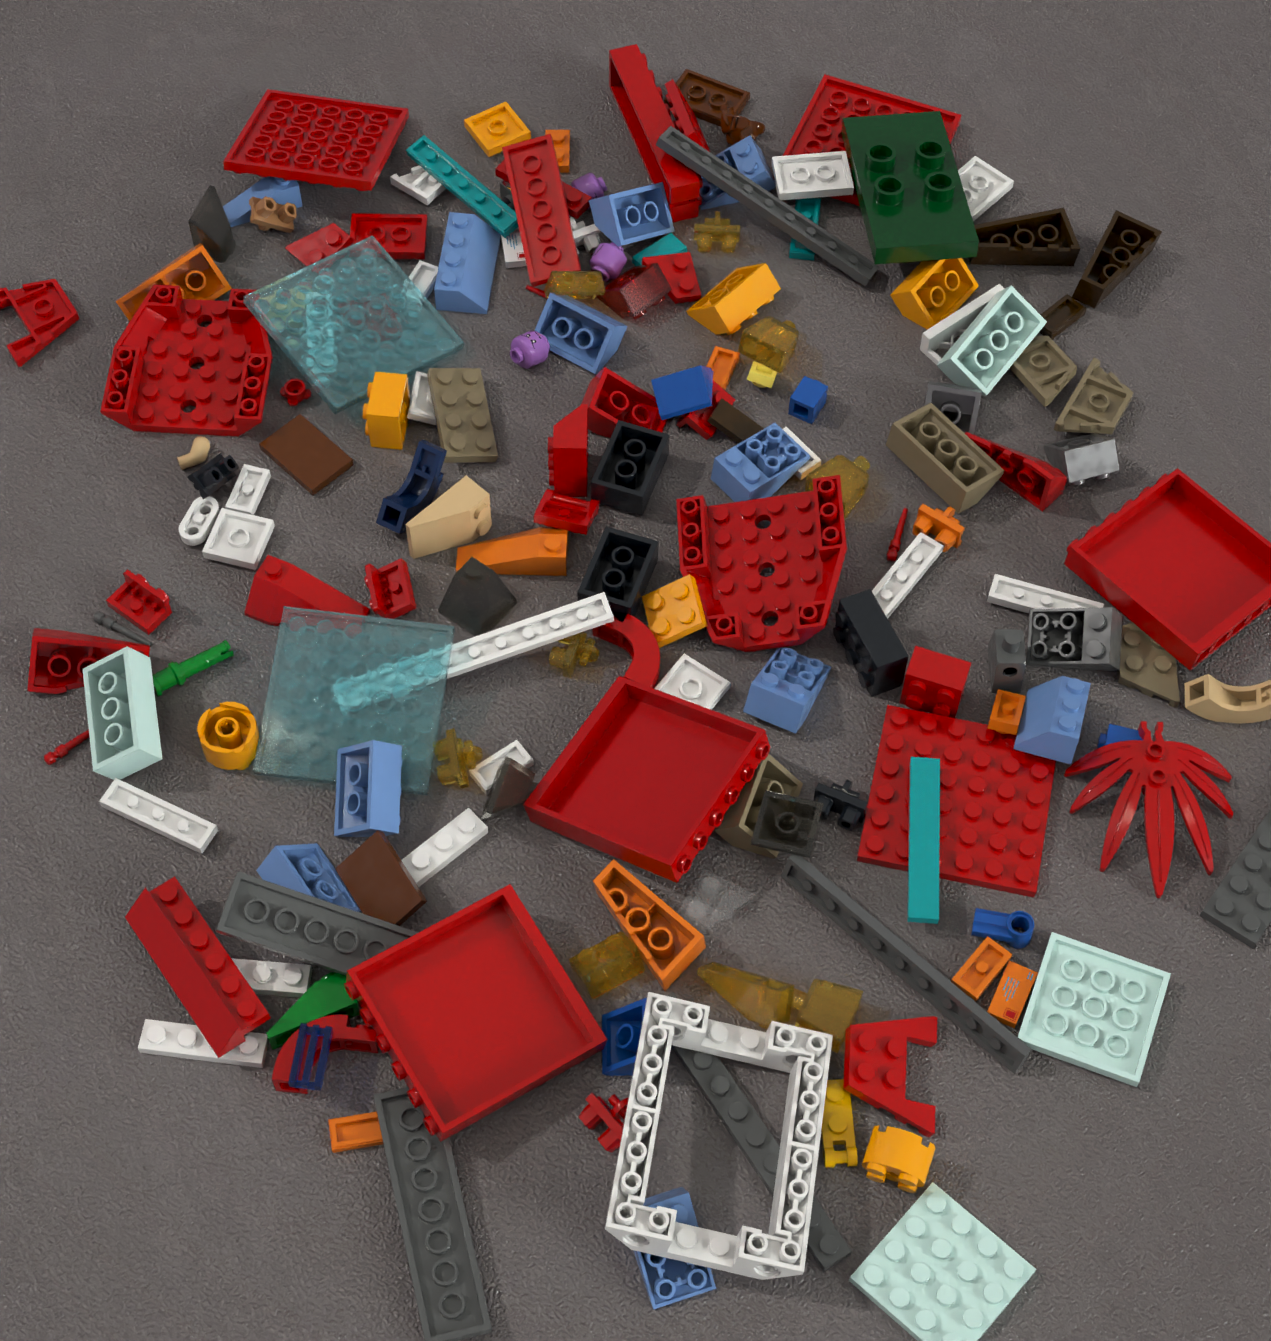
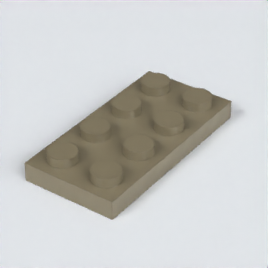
[427,368,498,463]

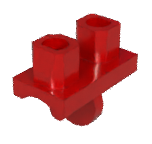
[578,1093,629,1152]

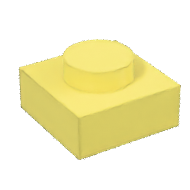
[747,361,778,388]

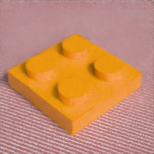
[464,101,531,157]
[642,574,707,648]

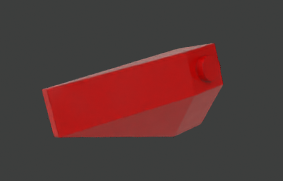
[965,432,1067,512]
[27,628,150,694]

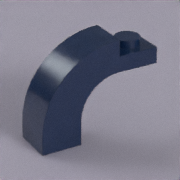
[376,440,447,534]

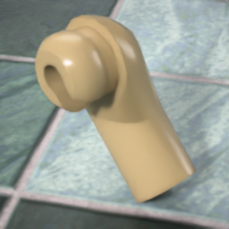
[177,436,210,470]

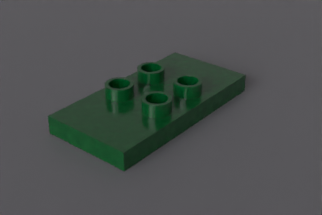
[842,111,979,265]

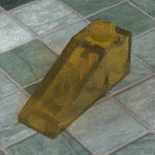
[697,962,794,1029]

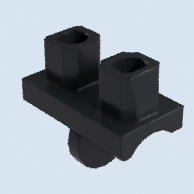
[188,453,239,499]
[812,779,868,831]

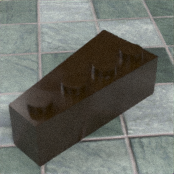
[968,207,1080,266]
[1072,210,1162,309]

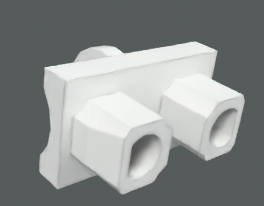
[570,217,601,257]

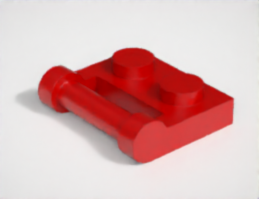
[534,489,600,535]

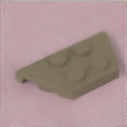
[1010,336,1077,407]
[1054,358,1133,434]
[1117,622,1180,707]

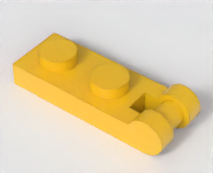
[821,1079,858,1168]

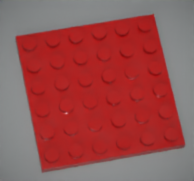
[773,74,961,206]
[223,89,409,191]
[857,705,1056,898]

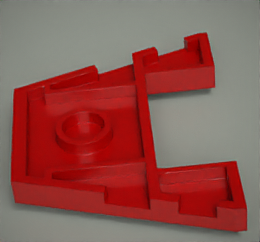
[0,279,79,368]
[843,1016,937,1137]

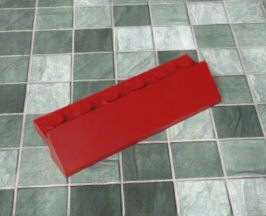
[125,876,271,1058]

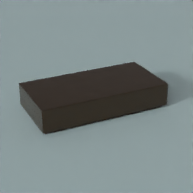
[1039,294,1086,340]
[707,399,764,444]

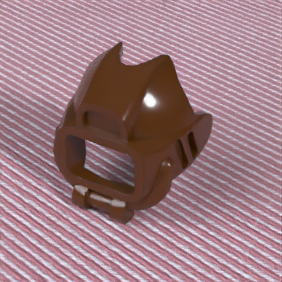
[720,104,765,145]

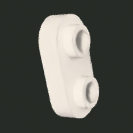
[179,496,220,546]

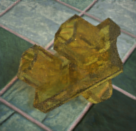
[694,211,740,253]
[549,632,600,678]
[433,728,483,789]

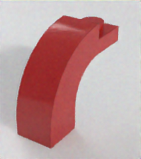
[592,614,660,688]
[272,1014,379,1094]

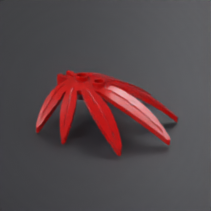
[1064,721,1233,899]

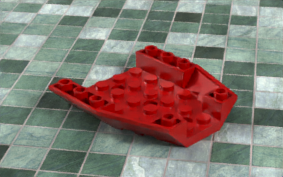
[100,284,273,437]
[676,475,847,652]

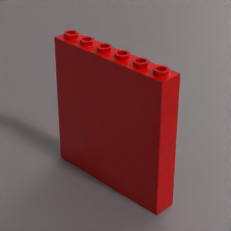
[1064,468,1271,671]
[523,676,770,883]
[344,884,608,1142]

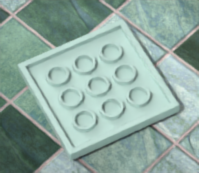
[1018,932,1171,1087]
[849,1182,1036,1341]

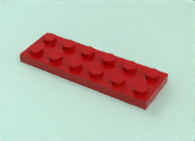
[502,134,582,287]

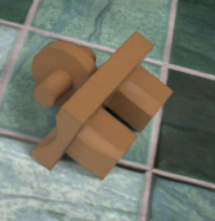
[249,196,297,233]

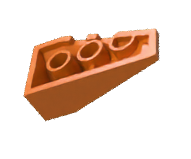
[116,243,231,321]
[456,527,569,576]

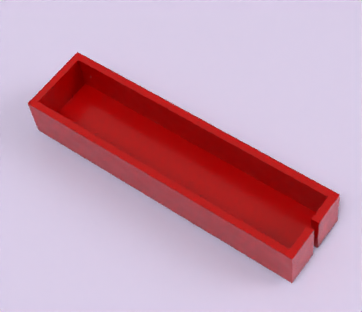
[609,44,703,223]

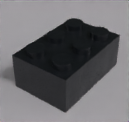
[591,420,669,516]
[577,526,658,622]
[833,589,909,697]

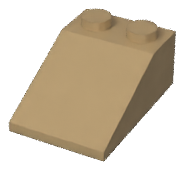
[405,475,492,559]

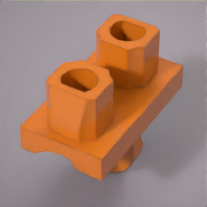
[912,504,965,552]

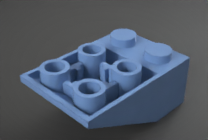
[700,135,776,210]
[711,423,811,502]
[743,647,831,734]
[633,1187,716,1310]

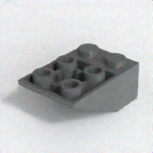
[1027,607,1123,671]

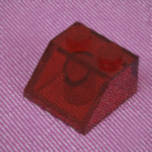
[595,263,672,319]

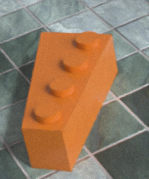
[593,859,706,991]

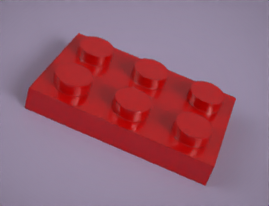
[348,213,428,259]

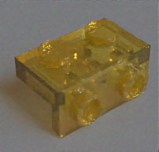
[544,271,605,299]
[569,931,645,999]

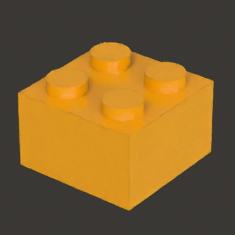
[363,372,410,450]

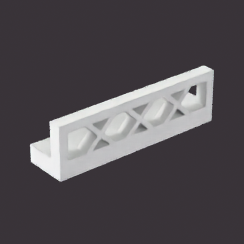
[920,284,1005,365]

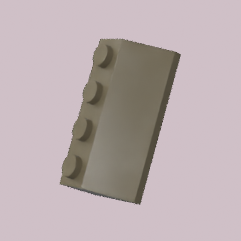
[886,403,1005,514]

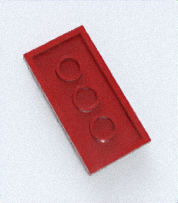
[665,79,711,153]

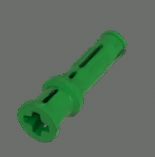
[152,640,234,697]

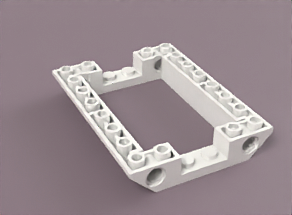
[605,992,833,1280]

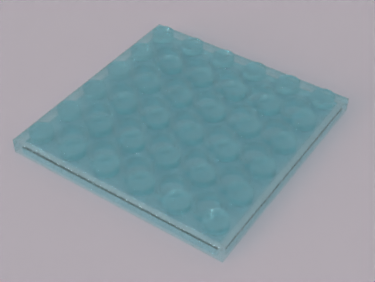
[243,235,464,414]
[253,606,455,795]

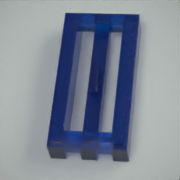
[288,1023,333,1091]

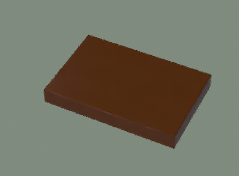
[664,69,750,127]
[259,414,354,496]
[335,830,427,926]

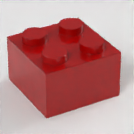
[900,646,972,718]

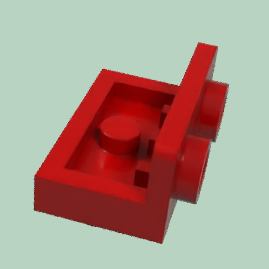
[676,380,736,440]
[364,558,416,622]
[106,569,172,635]

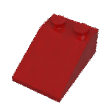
[581,367,667,438]

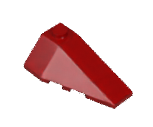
[244,555,370,633]

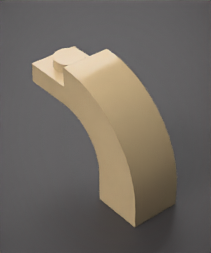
[1184,674,1271,724]

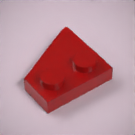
[641,252,701,304]

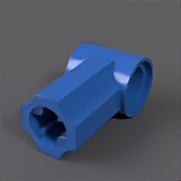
[971,908,1034,949]

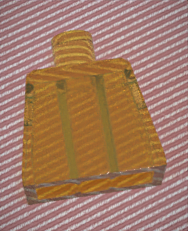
[738,317,799,373]
[805,455,870,520]
[784,979,863,1053]

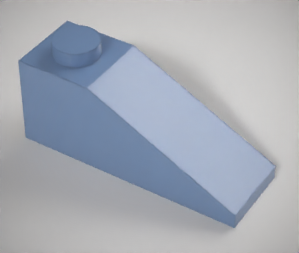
[223,176,302,227]

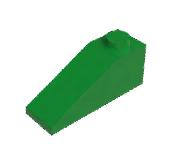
[266,972,360,1050]

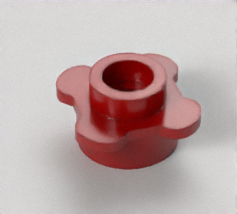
[280,379,312,406]

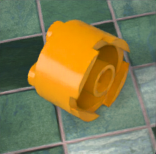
[197,702,261,770]
[862,1125,936,1193]

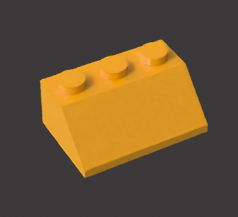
[890,258,979,330]
[686,263,781,335]

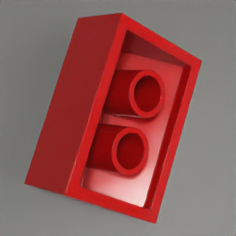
[548,404,588,497]

